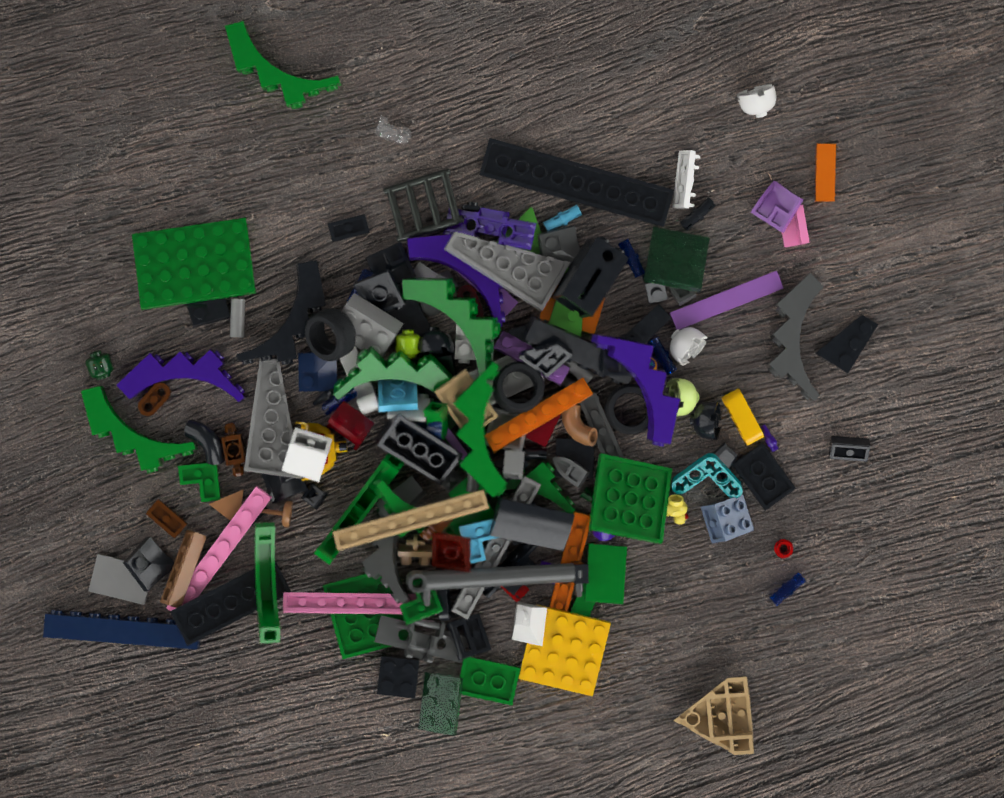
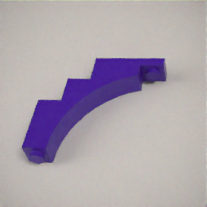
[591,334,680,447]

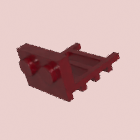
[327,401,375,451]

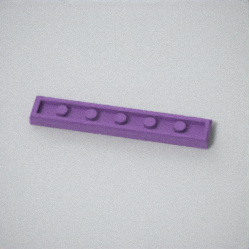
[670,271,783,330]

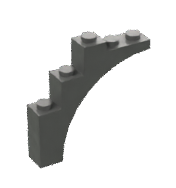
[767,273,824,401]
[361,476,426,604]

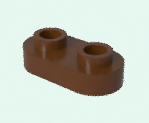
[138,383,171,416]

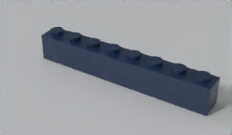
[43,609,200,650]

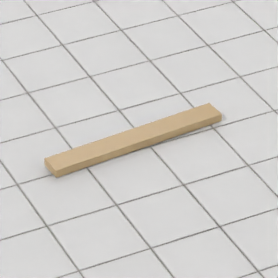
[333,489,489,551]

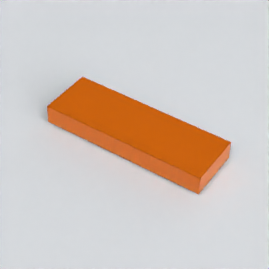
[815,143,836,202]

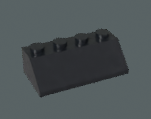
[376,414,463,485]

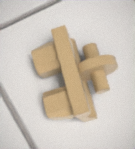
[398,534,433,566]

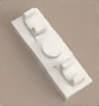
[672,150,700,209]

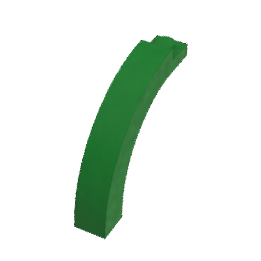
[254,522,280,644]

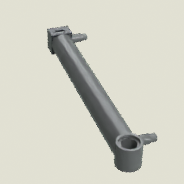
[406,560,589,606]

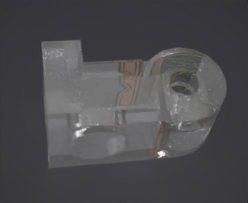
[375,116,411,145]

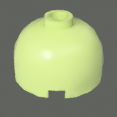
[665,378,699,417]

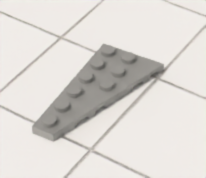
[444,232,570,311]
[244,358,302,479]

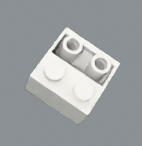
[282,427,332,482]

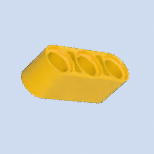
[721,388,764,446]

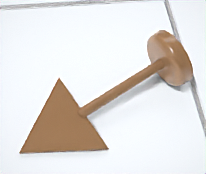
[209,489,293,528]

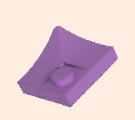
[751,180,804,233]

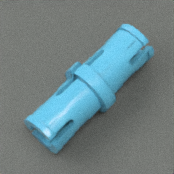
[543,204,582,231]

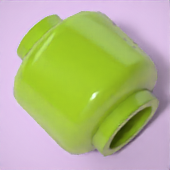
[395,329,420,358]

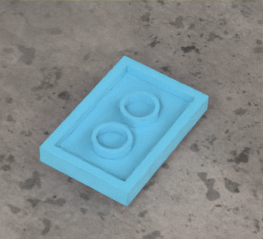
[378,379,418,412]

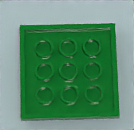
[588,453,672,544]
[322,571,415,660]

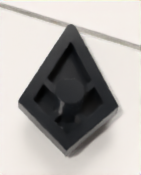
[713,442,738,479]

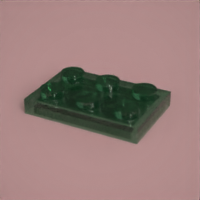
[418,672,463,736]

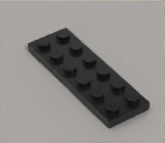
[170,561,291,646]

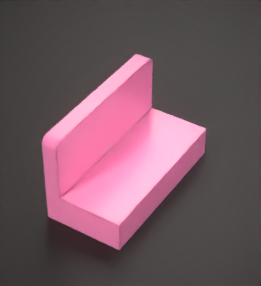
[781,205,810,248]

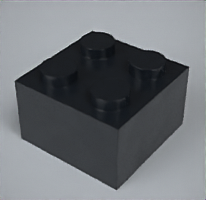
[377,653,420,699]

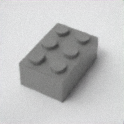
[331,293,403,358]

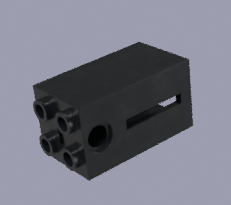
[551,236,629,318]

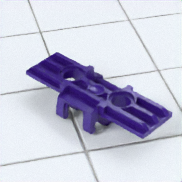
[443,207,536,250]

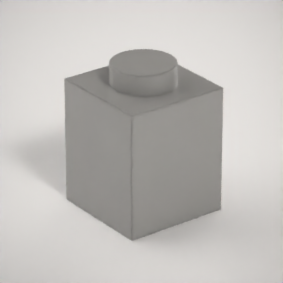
[503,449,525,480]

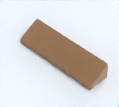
[160,530,206,608]

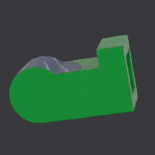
[424,401,448,440]

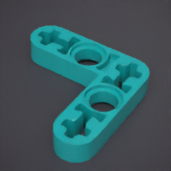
[671,453,743,498]

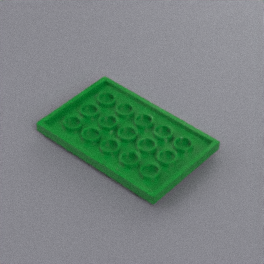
[132,218,256,310]

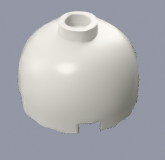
[737,84,776,118]
[670,327,707,366]

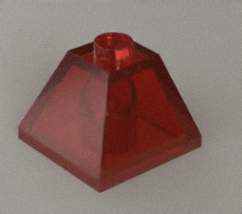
[432,532,471,573]

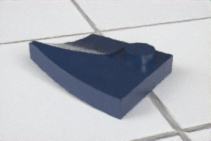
[298,353,337,392]

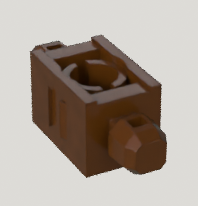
[221,423,246,477]

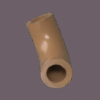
[562,404,598,447]

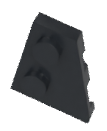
[519,340,573,378]

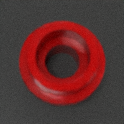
[774,539,793,558]

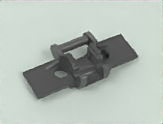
[374,615,467,663]

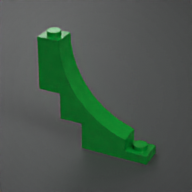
[453,362,507,497]

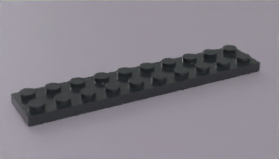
[479,138,674,227]

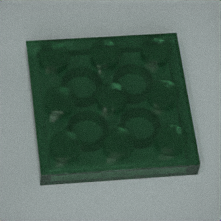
[644,227,710,292]

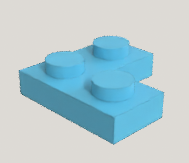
[458,518,498,564]

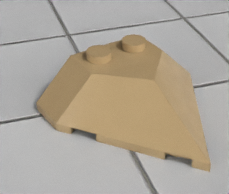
[673,676,754,755]

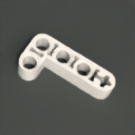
[340,346,379,415]

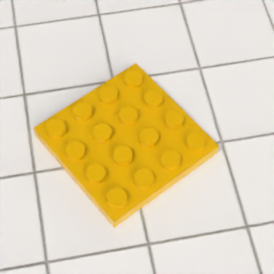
[518,604,611,696]

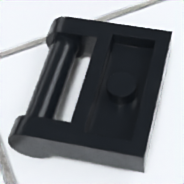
[446,613,492,661]

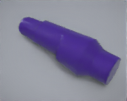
[761,424,779,452]

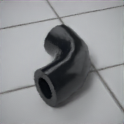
[184,419,225,465]

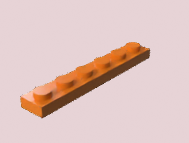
[484,378,593,453]

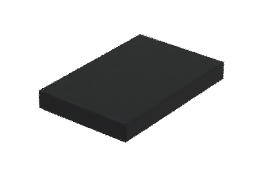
[732,442,796,511]

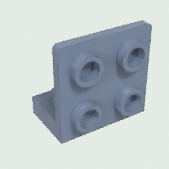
[701,494,754,543]

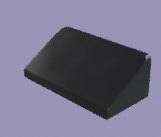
[829,436,870,462]

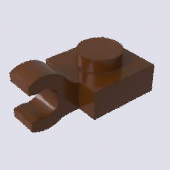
[419,519,453,541]

